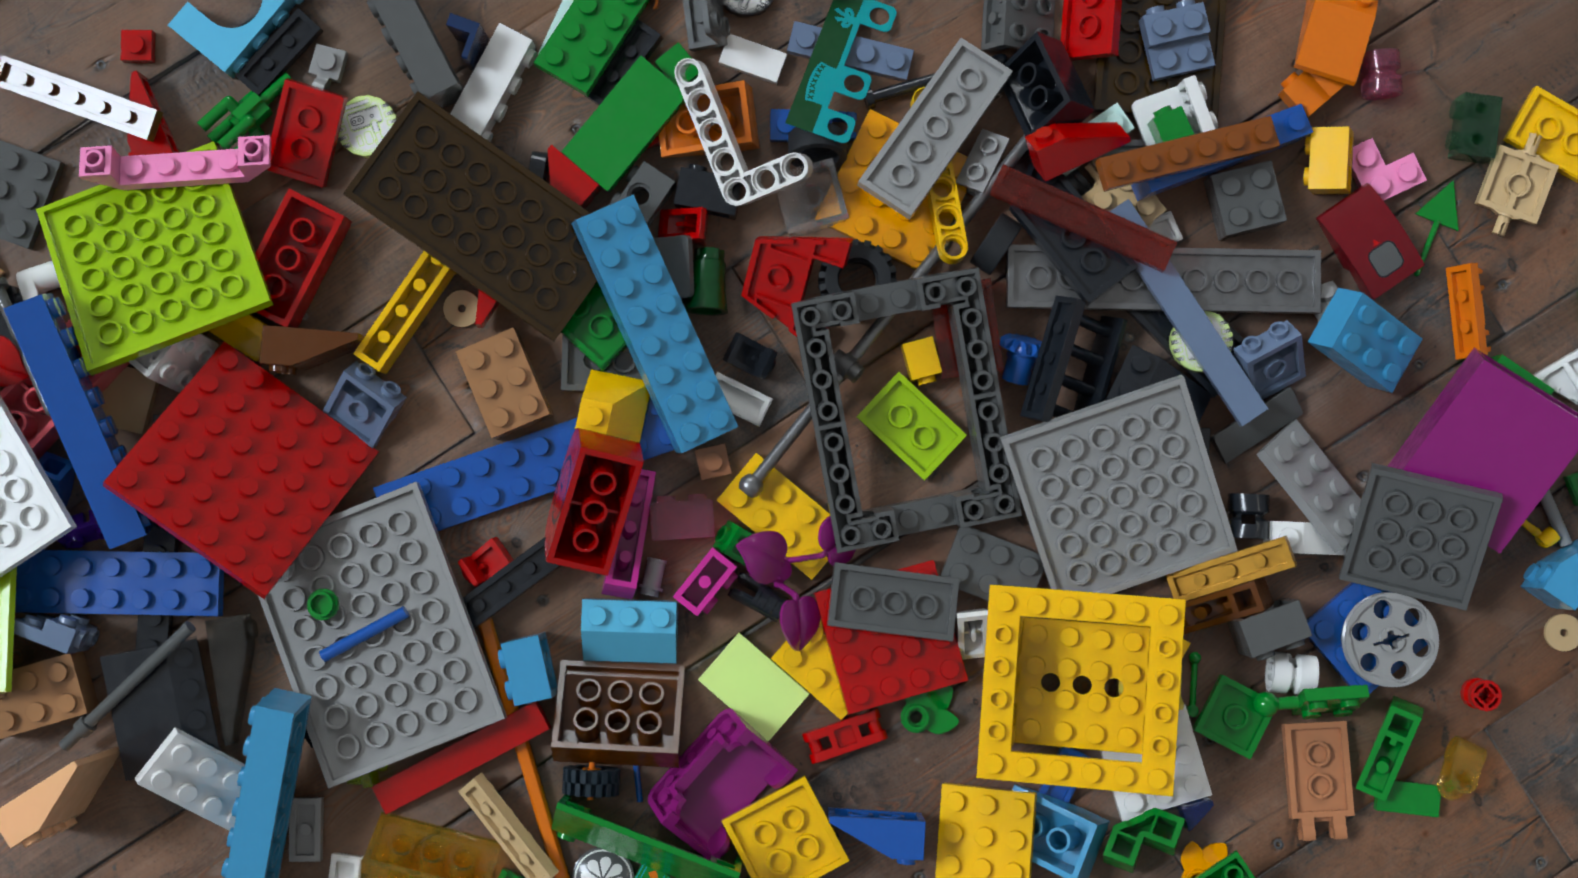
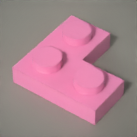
[1352,138,1427,201]

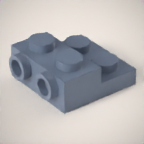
[1139,0,1215,81]
[1234,320,1306,400]
[323,361,407,448]
[14,613,100,654]

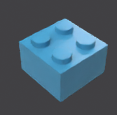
[498,632,558,706]

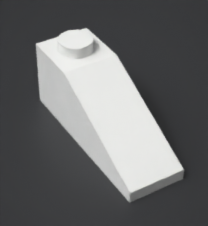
[1263,521,1348,555]

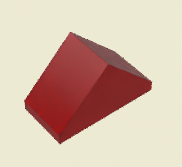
[658,207,708,245]

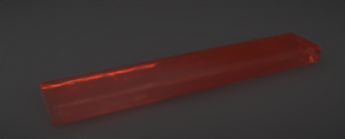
[989,164,1177,273]

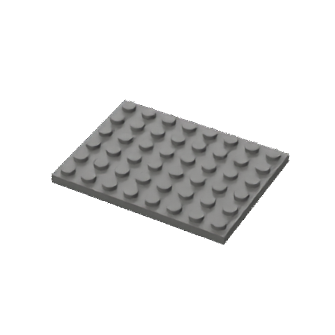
[258,482,507,789]

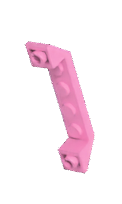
[79,135,271,190]

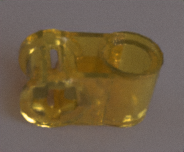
[1437,736,1487,800]

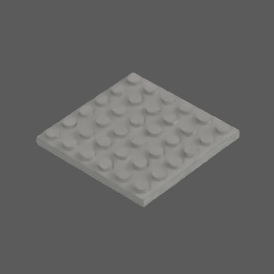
[1000,375,1238,594]

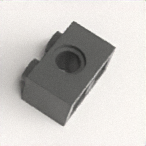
[609,161,677,228]

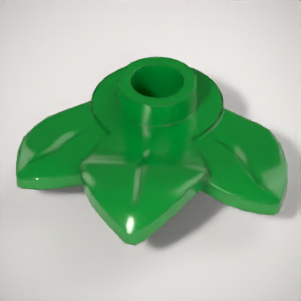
[900,685,959,734]

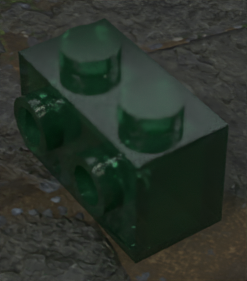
[1445,92,1503,164]

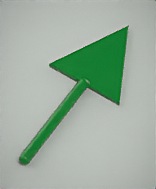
[1414,180,1458,277]

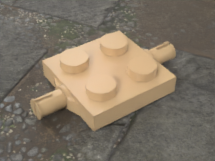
[1474,133,1559,237]
[1081,160,1167,243]

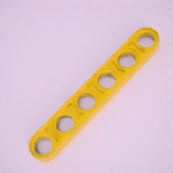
[910,87,968,264]

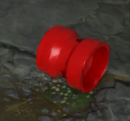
[1460,678,1502,711]

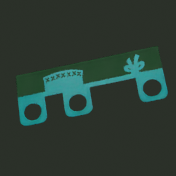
[785,0,897,143]

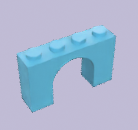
[168,0,304,79]

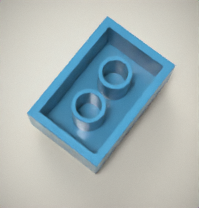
[1308,288,1422,393]

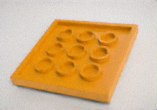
[815,109,968,270]

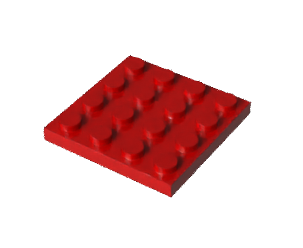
[813,560,968,715]

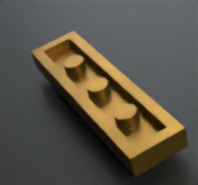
[1165,535,1297,601]

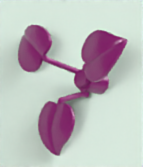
[736,516,856,651]

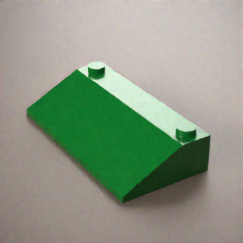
[551,794,742,878]

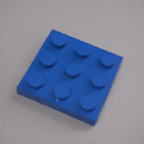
[1307,582,1427,694]

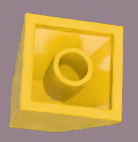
[575,369,650,443]

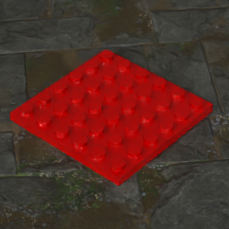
[103,341,379,599]

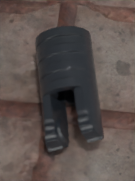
[728,572,790,623]

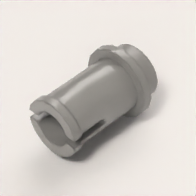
[638,557,667,597]

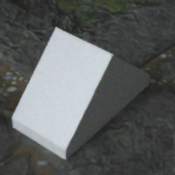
[955,608,988,660]

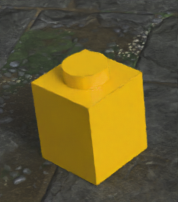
[901,336,942,386]

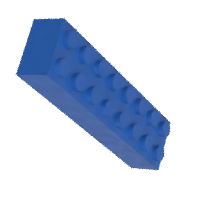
[3,293,154,550]

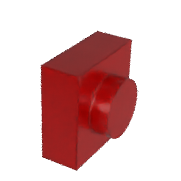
[120,30,156,63]

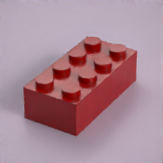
[255,188,352,328]

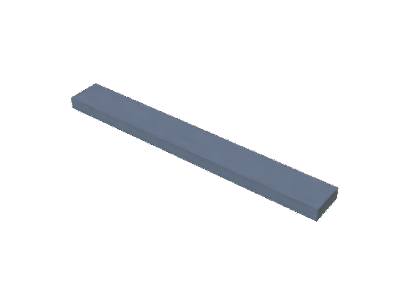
[1101,199,1268,427]

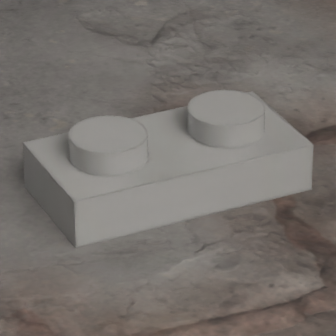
[289,797,324,862]

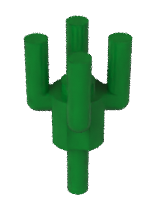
[197,72,293,150]

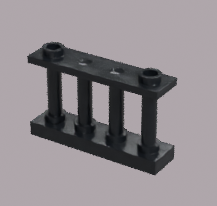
[1020,295,1128,422]

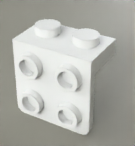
[1131,75,1218,146]

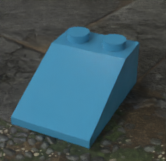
[1520,539,1578,610]
[1012,784,1110,878]

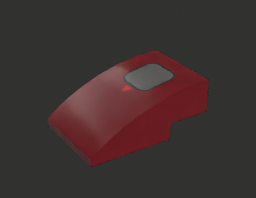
[1316,183,1425,300]

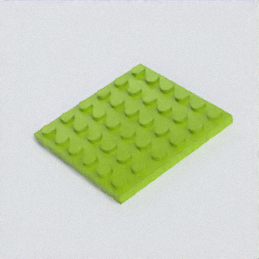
[36,141,273,376]

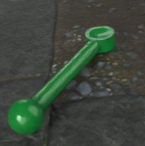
[1186,652,1201,717]

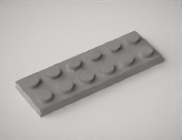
[857,38,1013,220]

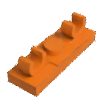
[1446,263,1491,360]

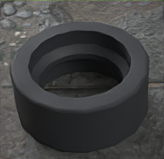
[788,123,847,172]
[970,213,1022,275]

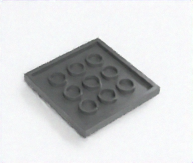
[1339,463,1503,610]

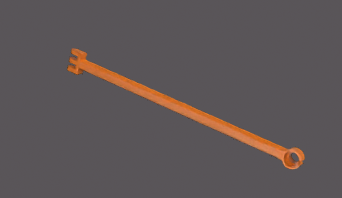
[479,616,570,878]

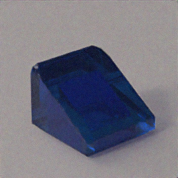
[1177,797,1214,831]

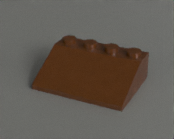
[551,660,685,768]

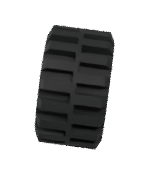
[818,239,897,296]

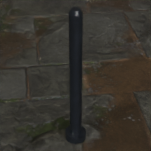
[864,54,1007,110]

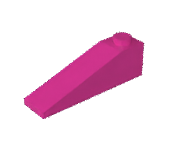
[601,469,656,599]

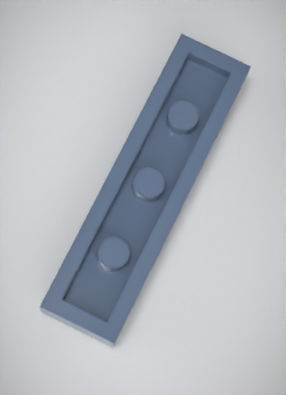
[787,21,914,82]

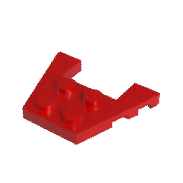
[741,236,854,337]

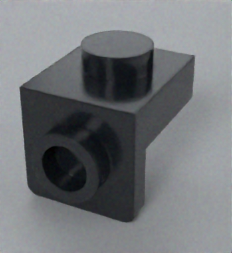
[723,332,778,380]

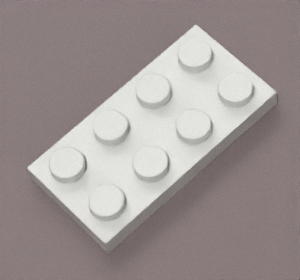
[135,727,245,831]

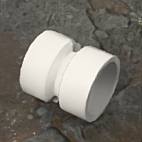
[1265,651,1319,695]

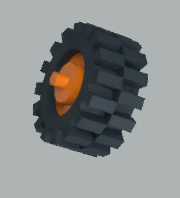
[562,762,620,800]

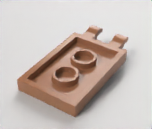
[1281,721,1355,841]

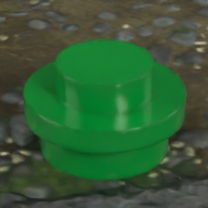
[307,589,340,620]

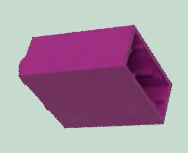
[1388,347,1578,553]

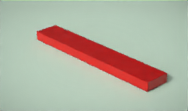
[372,701,552,815]

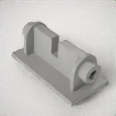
[956,129,1010,196]

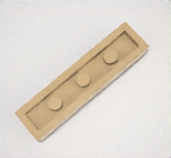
[458,772,559,878]

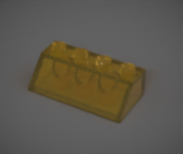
[360,812,502,878]

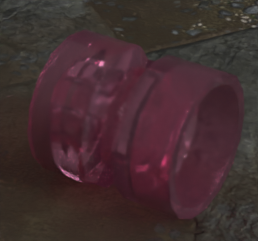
[1360,48,1404,100]

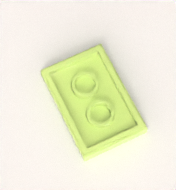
[698,632,809,741]

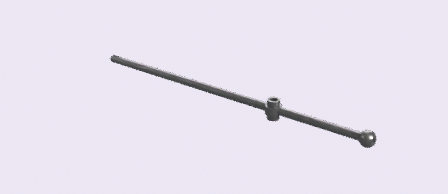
[739,135,1028,498]

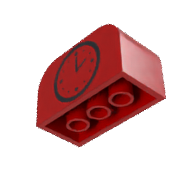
[545,427,644,576]

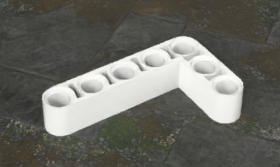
[674,58,813,206]

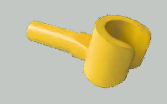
[1521,520,1560,548]

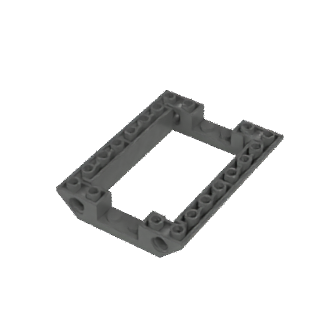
[791,267,1022,553]

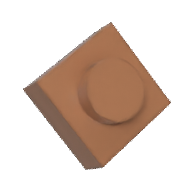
[695,443,732,481]

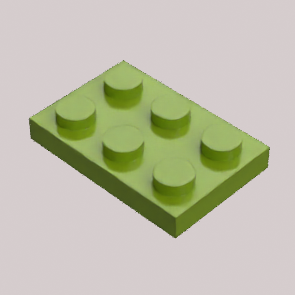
[856,372,967,481]

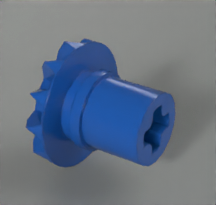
[999,333,1042,385]

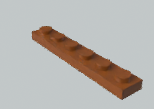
[1095,116,1280,192]

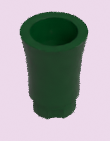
[685,247,728,316]

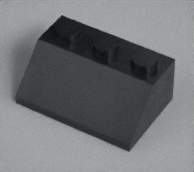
[1003,31,1095,136]

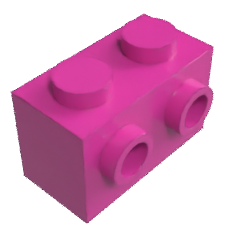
[673,547,738,616]

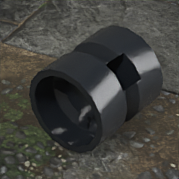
[1228,493,1270,539]

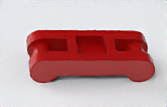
[802,708,888,764]

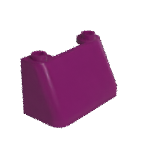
[648,708,798,860]

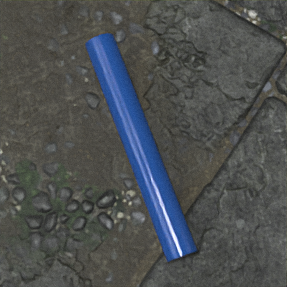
[319,606,409,662]

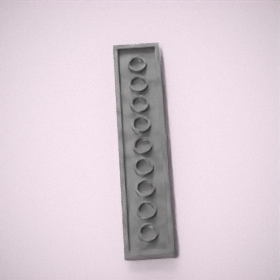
[1006,244,1321,314]

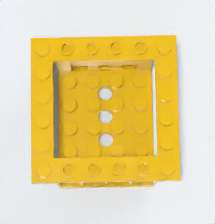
[976,584,1186,796]

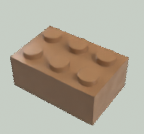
[456,327,554,440]
[0,651,99,739]

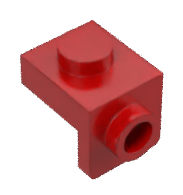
[458,537,514,587]

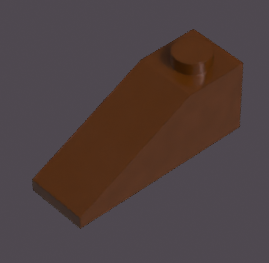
[1184,577,1274,634]

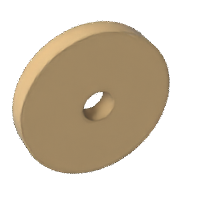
[443,290,478,328]
[1544,614,1578,651]

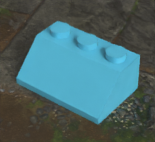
[581,598,679,663]

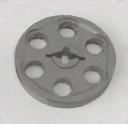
[1341,592,1439,687]

